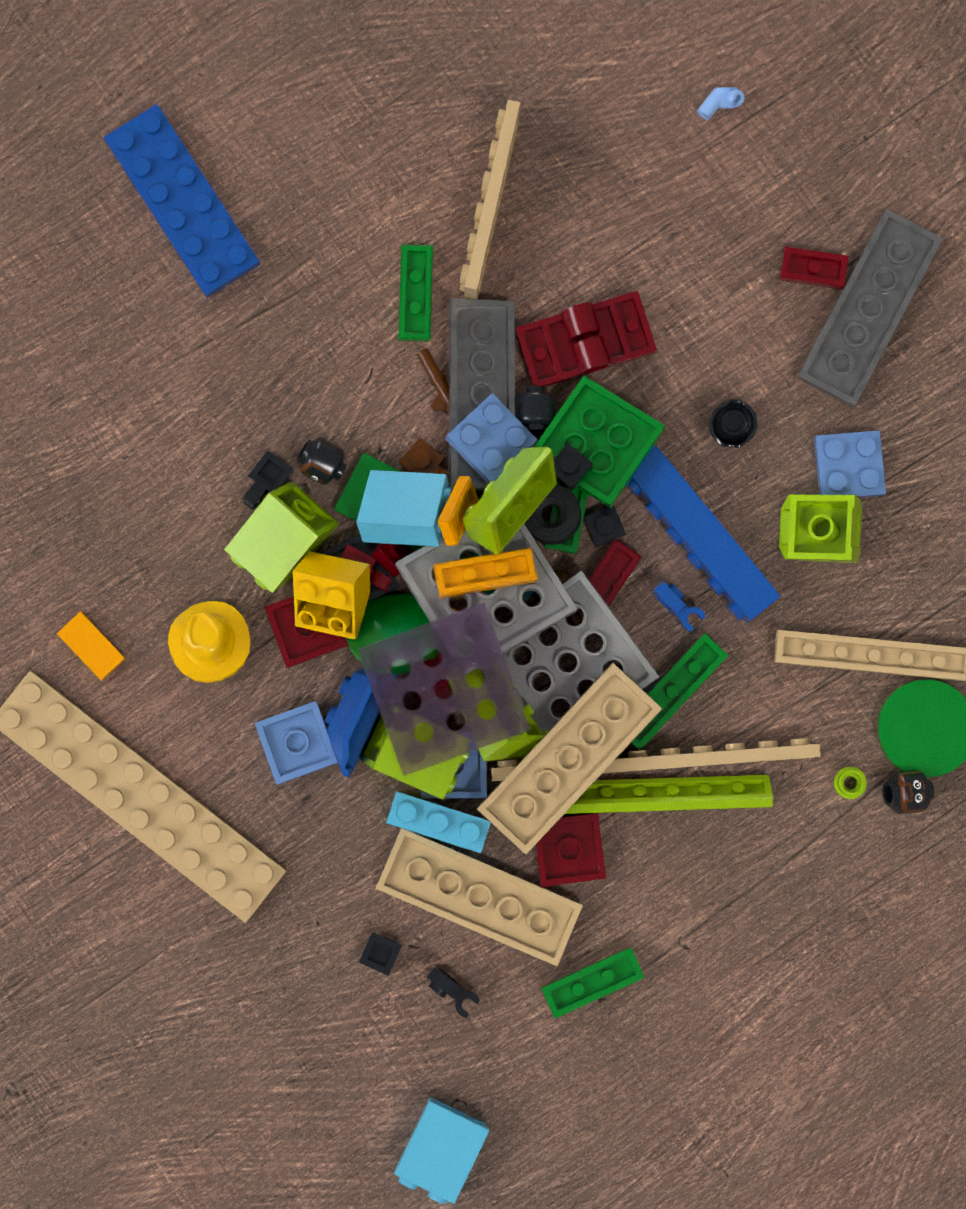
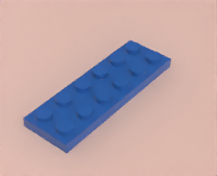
[103,104,261,298]

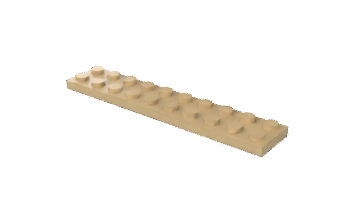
[0,671,287,923]

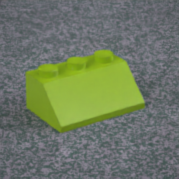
[463,447,557,555]

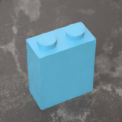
[356,470,453,547]
[394,1096,490,1205]

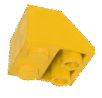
[293,551,370,639]

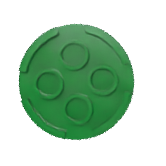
[347,594,443,674]
[877,680,966,777]

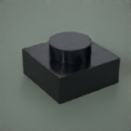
[553,443,593,491]
[583,505,626,548]
[359,932,402,976]

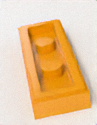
[433,547,538,599]

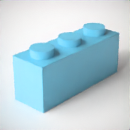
[386,791,491,853]

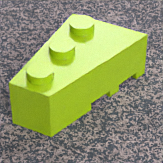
[446,659,549,761]

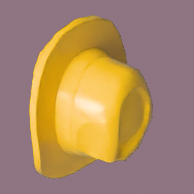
[168,601,251,683]

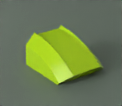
[779,494,863,563]

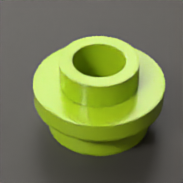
[834,767,867,799]

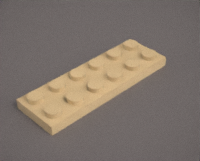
[459,100,521,299]
[477,663,662,855]
[375,828,583,967]

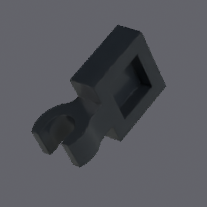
[242,450,294,510]
[427,965,480,1018]

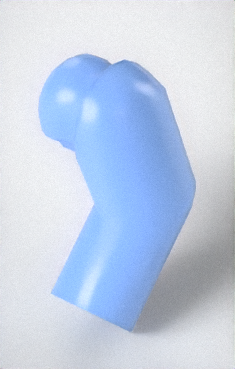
[697,87,745,121]

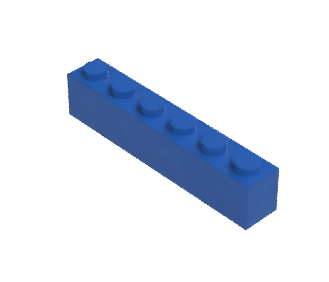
[627,446,781,623]

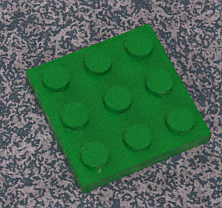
[534,376,665,508]

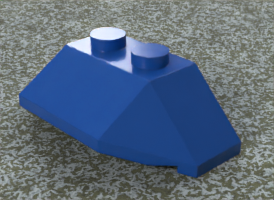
[324,668,399,778]

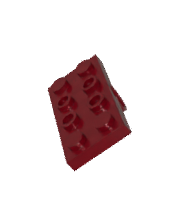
[515,290,657,388]

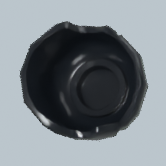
[708,399,758,448]

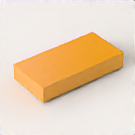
[437,476,479,546]
[56,611,126,681]

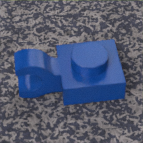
[651,581,706,632]

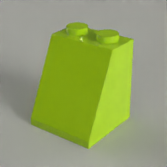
[224,481,340,593]
[360,701,471,800]

